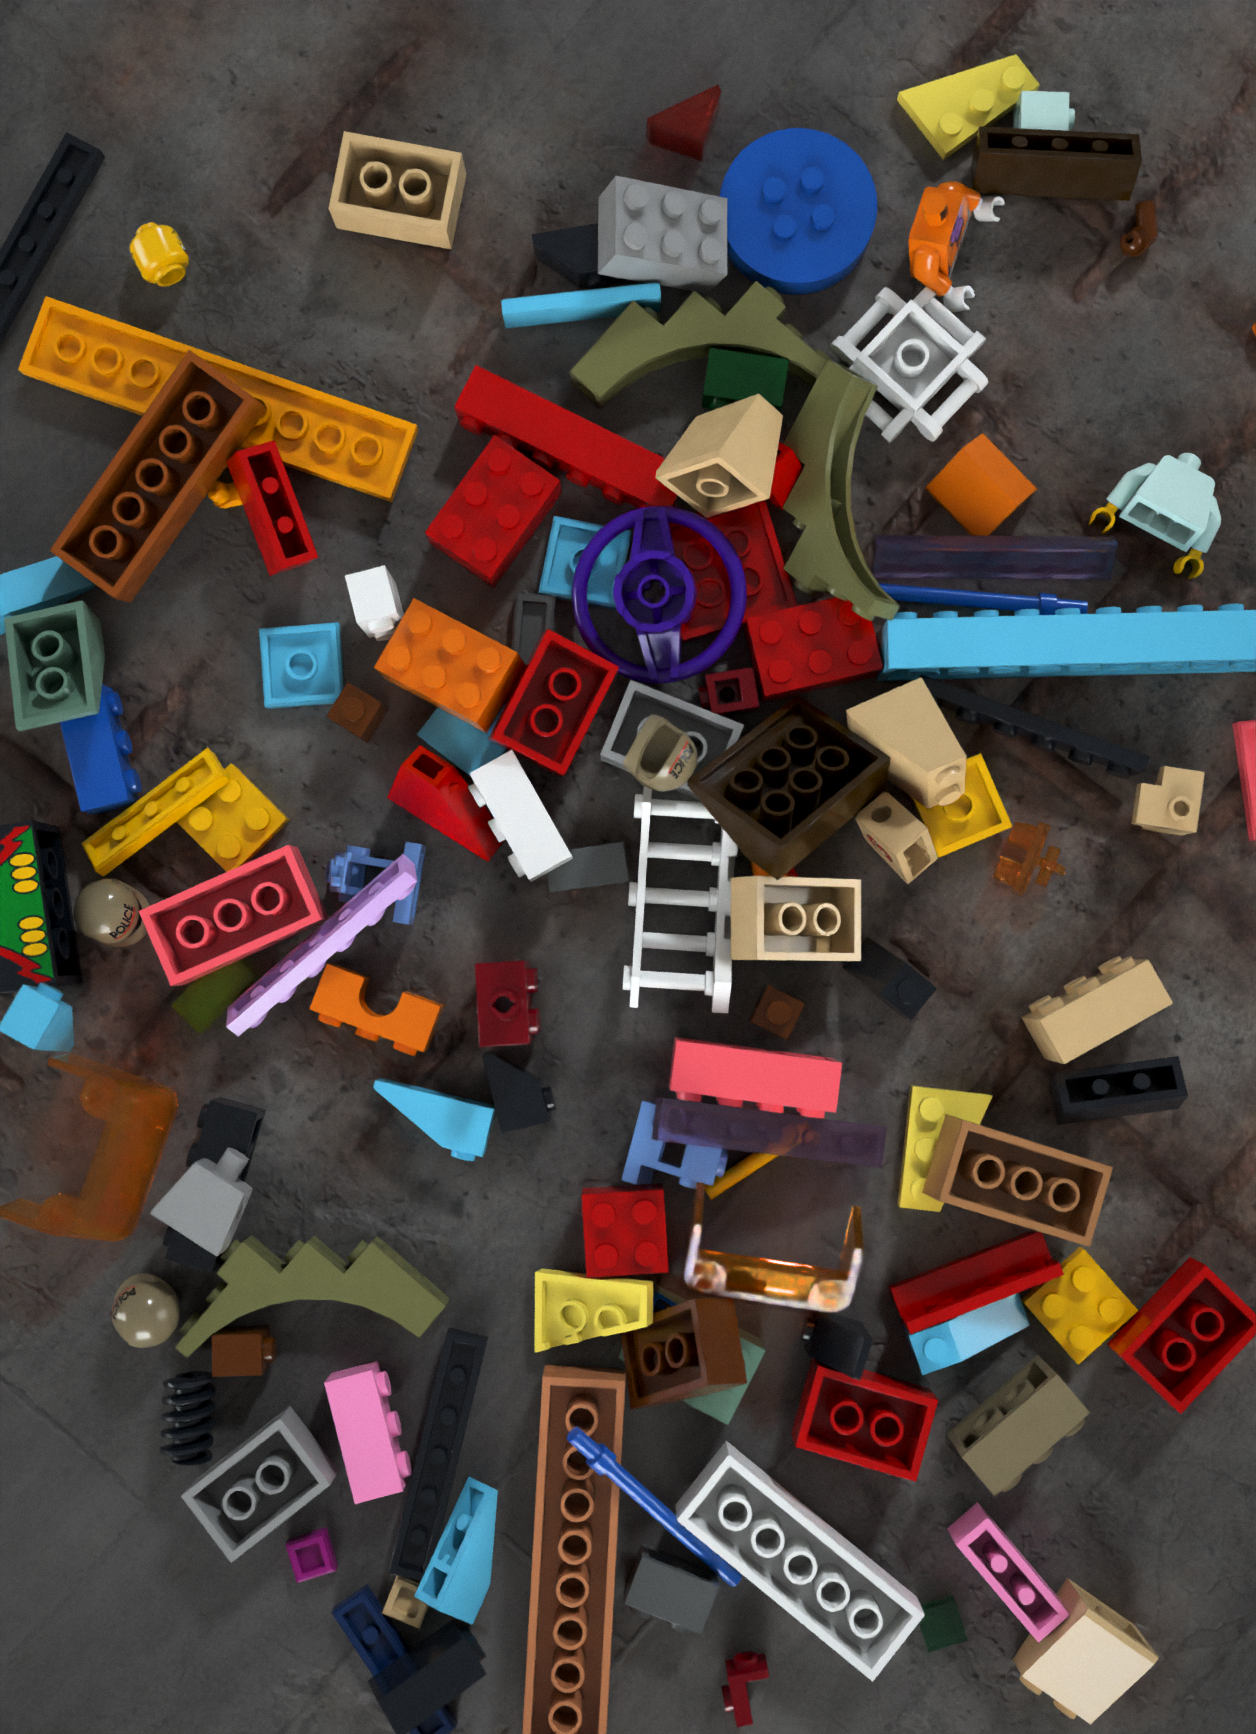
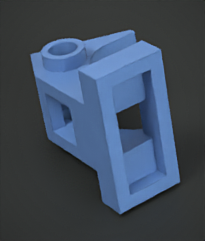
[325,842,426,925]
[621,1101,728,1190]

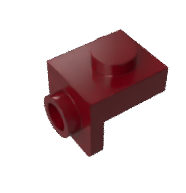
[721,1651,769,1727]

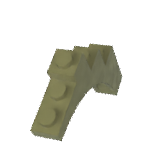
[570,281,832,409]
[782,359,900,621]
[175,1235,450,1358]

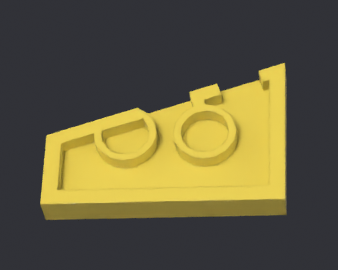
[897,54,1040,160]
[897,1085,993,1212]
[534,1268,653,1353]

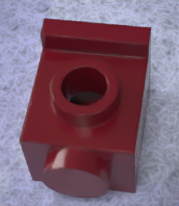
[698,667,760,717]

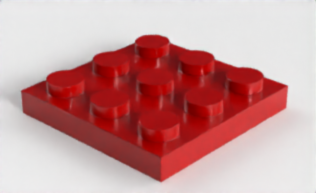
[669,500,798,643]

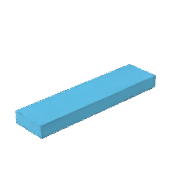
[501,282,661,329]

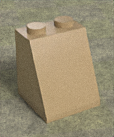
[655,394,783,518]
[846,677,966,809]
[1013,1578,1159,1724]

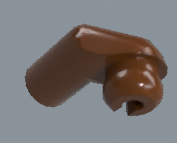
[1120,201,1158,257]

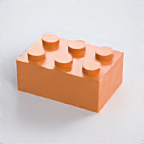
[374,598,526,734]

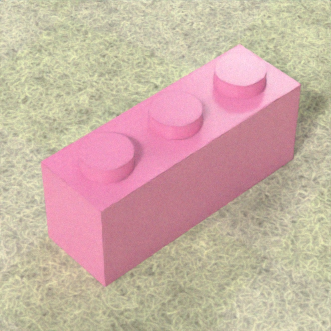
[324,1361,412,1504]
[947,1502,1070,1643]

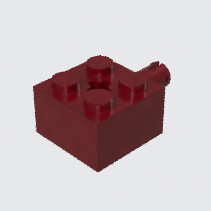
[475,960,541,1047]

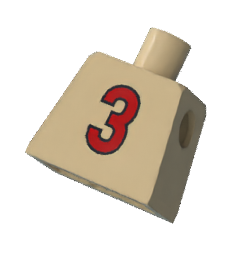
[855,792,938,884]

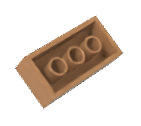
[922,1114,1113,1247]

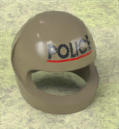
[623,714,698,791]
[73,879,151,947]
[111,1273,181,1348]

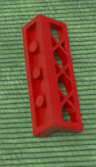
[888,1230,1064,1335]

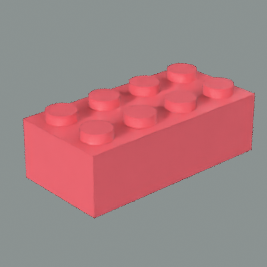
[139,845,329,986]
[668,1037,842,1119]

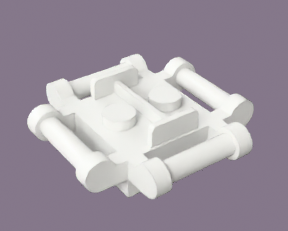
[830,287,988,443]

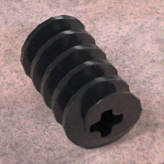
[160,1371,216,1466]

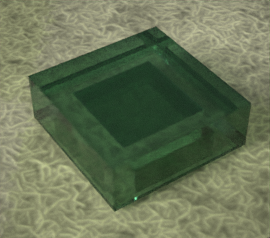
[919,1595,967,1652]

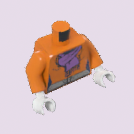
[908,181,1005,312]

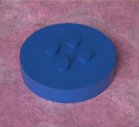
[720,128,877,295]

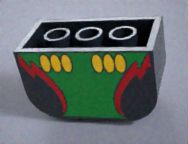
[0,820,83,994]

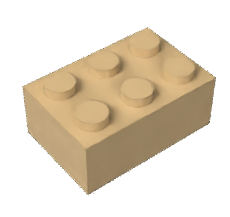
[328,131,466,250]
[731,876,861,961]
[1021,956,1173,1064]

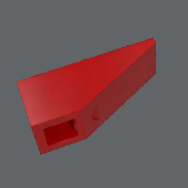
[387,745,506,862]

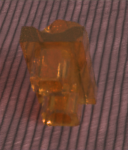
[993,822,1066,897]

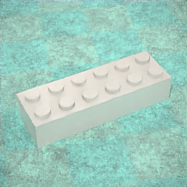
[675,1441,925,1681]

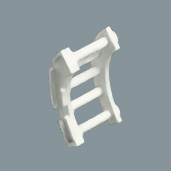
[623,786,738,1014]

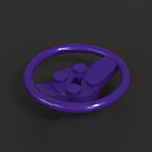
[571,506,747,684]

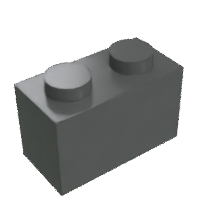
[624,1543,719,1635]

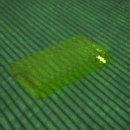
[171,960,258,1034]

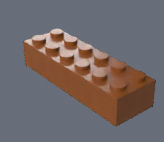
[49,350,267,603]

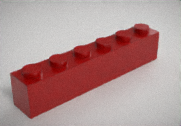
[454,365,680,509]

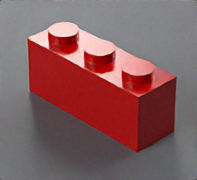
[226,440,318,576]

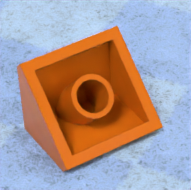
[925,433,1037,545]

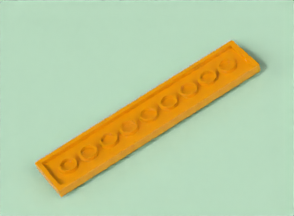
[18,296,419,502]

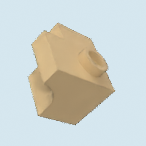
[1131,766,1205,836]

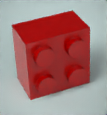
[581,1183,669,1278]

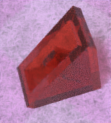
[646,85,721,161]

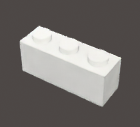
[468,750,573,882]

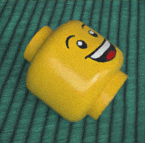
[129,222,189,287]

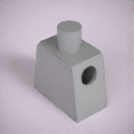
[150,1147,253,1256]

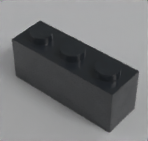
[1049,1056,1188,1125]

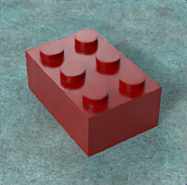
[424,435,562,588]
[744,597,884,703]
[487,629,619,776]
[1107,1257,1256,1414]
[791,1358,938,1482]

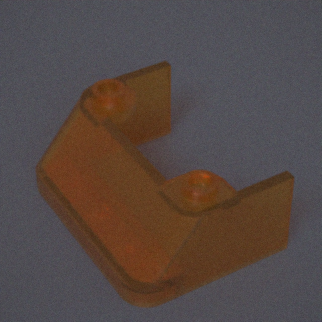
[0,1054,178,1242]
[681,1182,864,1312]

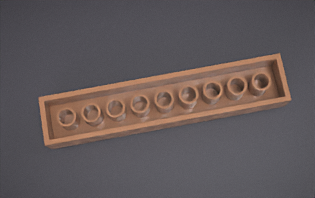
[522,1365,626,1734]

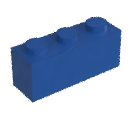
[60,684,142,815]

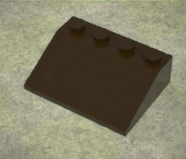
[687,695,891,880]

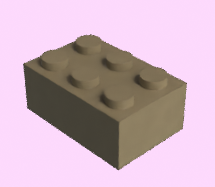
[947,1355,1090,1496]

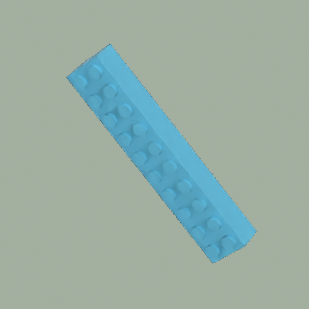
[876,604,1256,681]

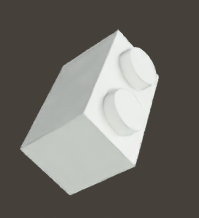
[345,565,404,641]

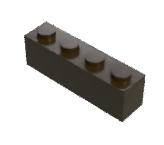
[971,126,1142,201]

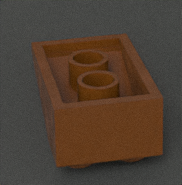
[620,1298,747,1410]

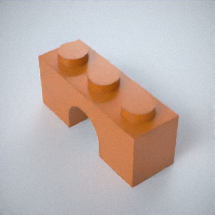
[309,963,445,1056]

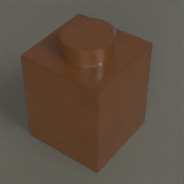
[326,682,388,743]
[748,984,805,1040]
[212,1325,276,1377]

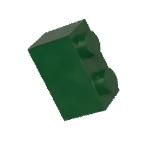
[701,348,789,412]

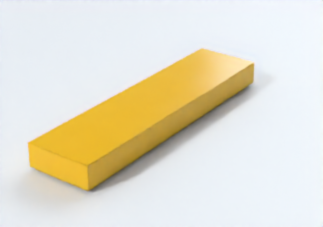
[81,748,231,877]

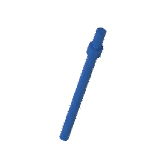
[879,583,1088,615]
[567,1427,742,1587]

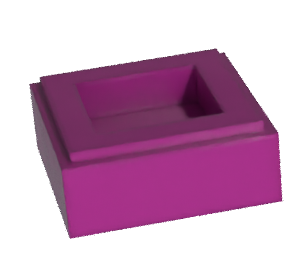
[285,1527,338,1583]

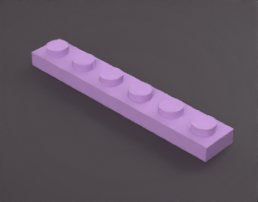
[226,854,417,1037]

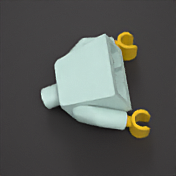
[1088,453,1221,579]

